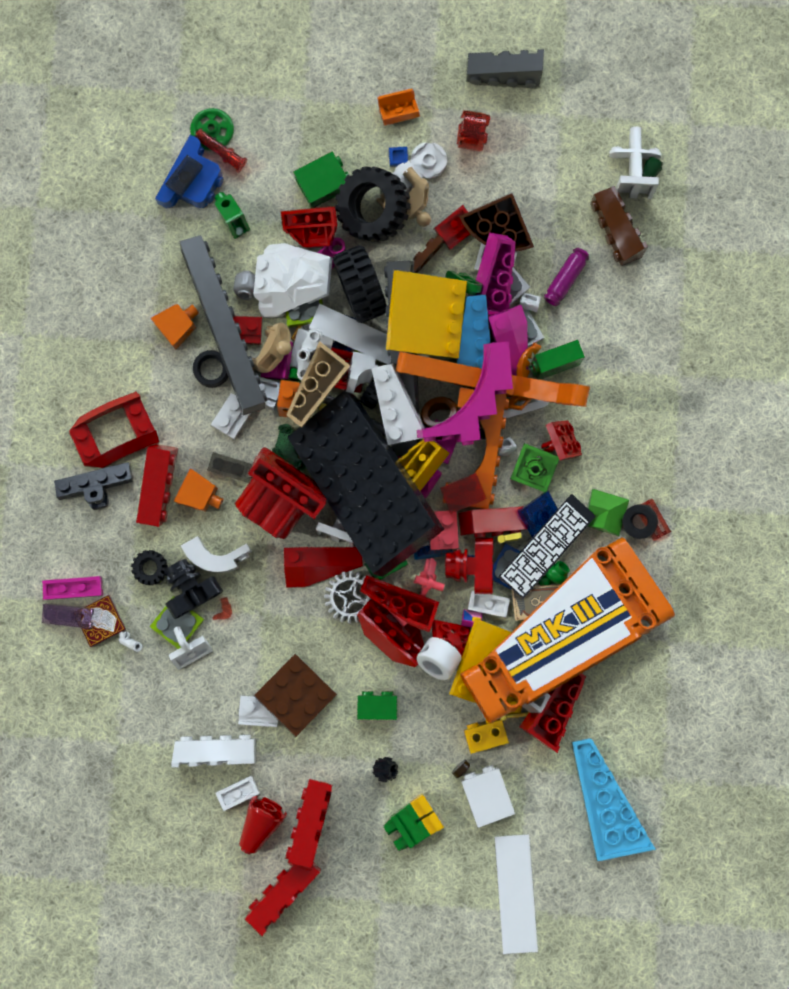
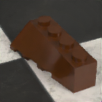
[590,186,648,266]

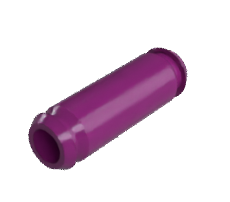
[544,248,589,306]

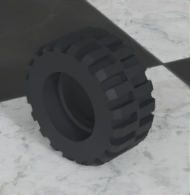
[335,166,411,242]
[333,245,387,323]

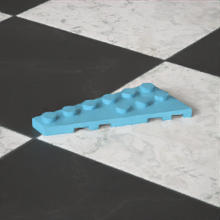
[571,738,656,861]

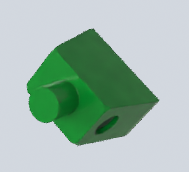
[214,192,250,239]

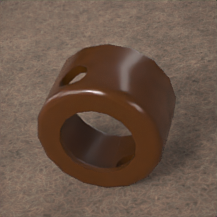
[421,396,459,440]

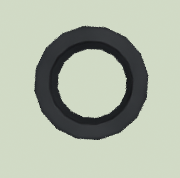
[193,350,228,388]

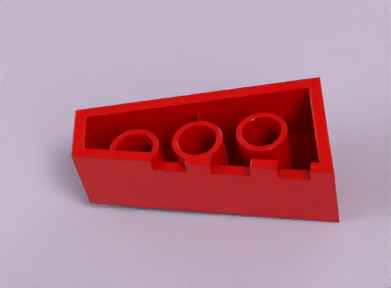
[245,863,321,936]

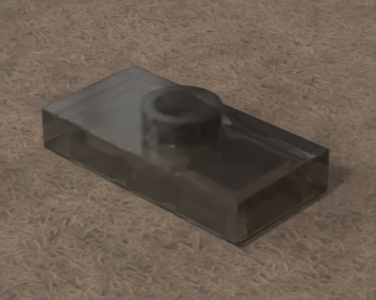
[165,155,203,197]

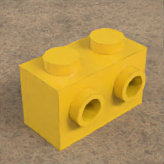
[464,719,509,754]

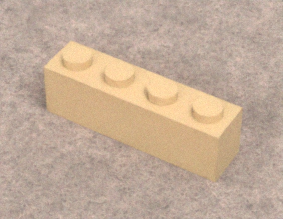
[286,341,350,428]

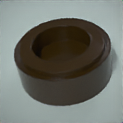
[452,759,470,778]

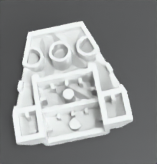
[253,243,333,318]

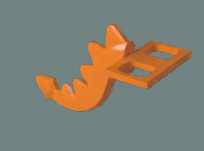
[506,343,541,411]

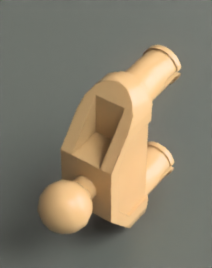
[376,167,431,227]
[252,323,292,373]

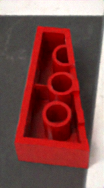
[136,444,178,527]
[520,673,586,753]
[285,779,333,871]

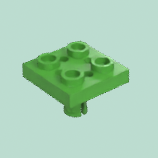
[510,443,559,493]

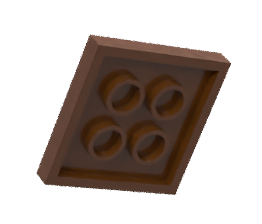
[254,654,337,738]

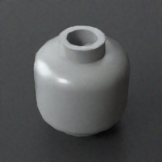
[233,270,255,300]

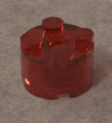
[457,110,490,151]

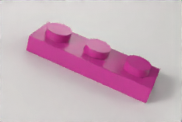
[42,576,103,600]

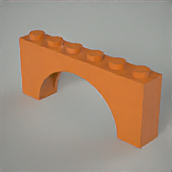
[443,387,509,509]

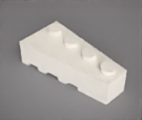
[372,363,424,445]

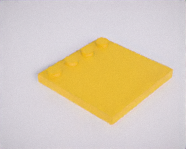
[386,270,467,359]
[449,619,522,718]

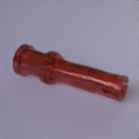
[194,128,248,173]

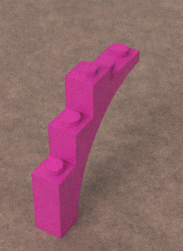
[417,342,513,445]

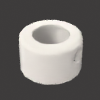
[417,637,462,680]

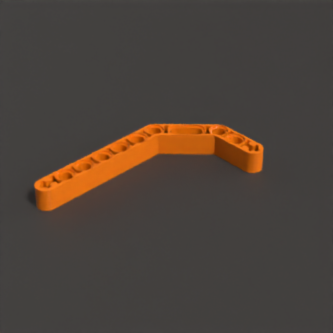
[395,352,590,407]

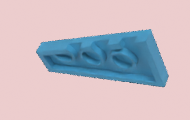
[456,295,490,369]

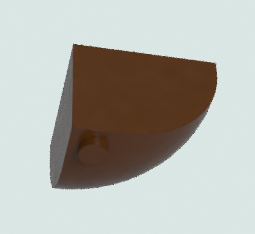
[459,193,534,251]

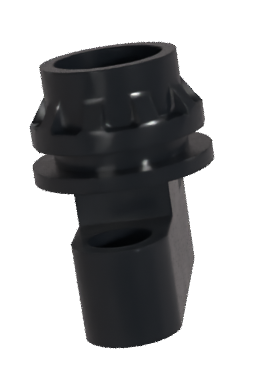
[164,559,223,619]

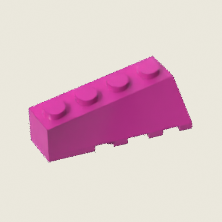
[471,232,516,315]

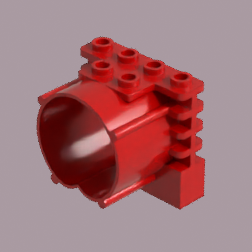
[235,447,326,539]

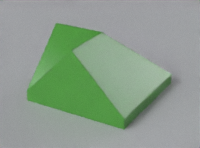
[587,489,629,536]

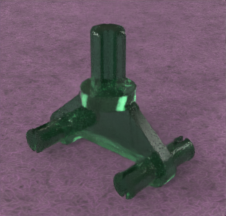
[272,424,307,470]

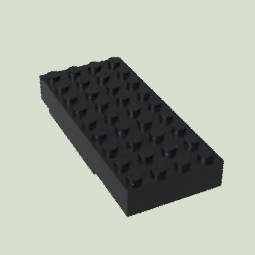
[287,389,445,577]

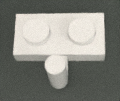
[169,626,213,670]

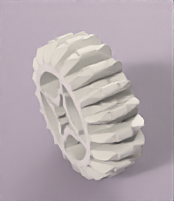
[324,571,373,623]

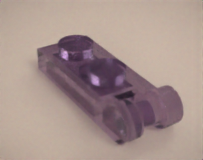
[41,603,94,629]

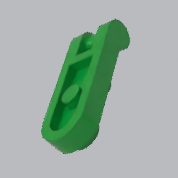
[445,270,483,295]

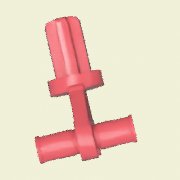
[414,558,445,597]

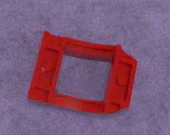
[69,391,159,469]

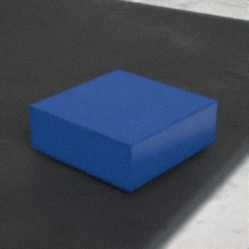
[389,147,408,167]

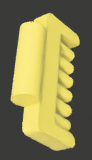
[496,533,522,544]

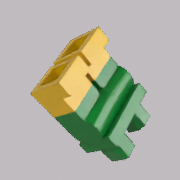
[383,794,444,851]

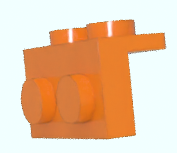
[377,88,420,126]

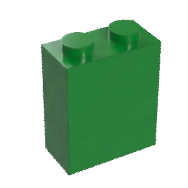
[293,151,349,208]
[529,340,585,380]

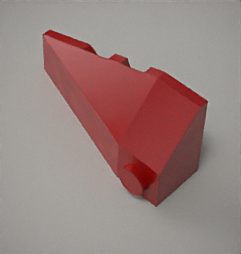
[284,547,363,588]
[360,575,439,632]

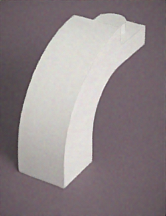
[181,536,252,573]

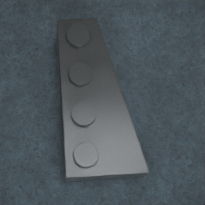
[466,49,544,88]

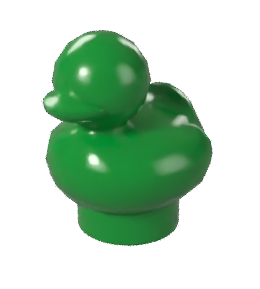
[538,561,570,586]

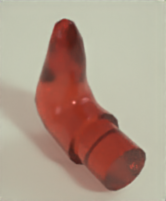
[212,597,232,620]

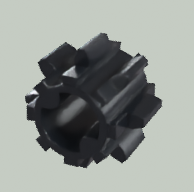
[372,757,398,782]

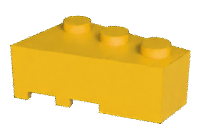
[398,439,450,491]

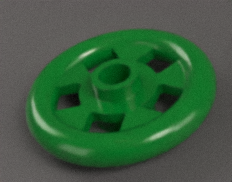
[190,108,234,151]

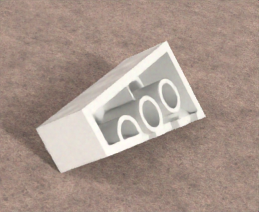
[171,735,256,767]

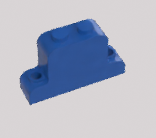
[155,135,224,208]

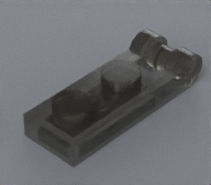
[207,452,253,483]

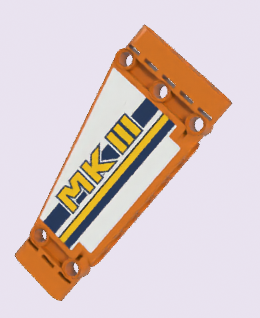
[460,537,675,724]

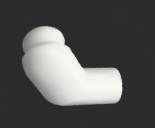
[118,631,142,652]

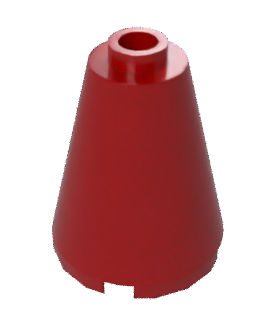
[239,796,287,854]

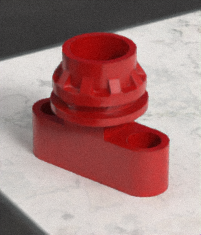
[445,538,494,594]

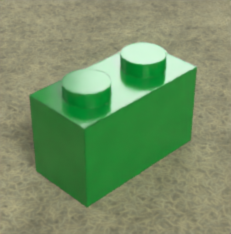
[357,691,397,720]

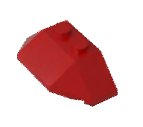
[281,206,338,247]
[357,600,424,667]

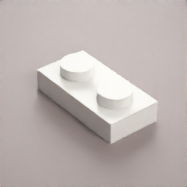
[468,591,510,618]
[215,775,260,811]

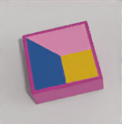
[461,609,483,628]

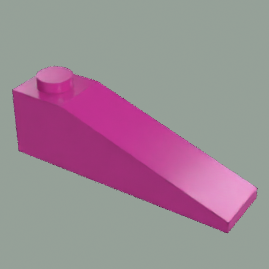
[488,304,528,378]

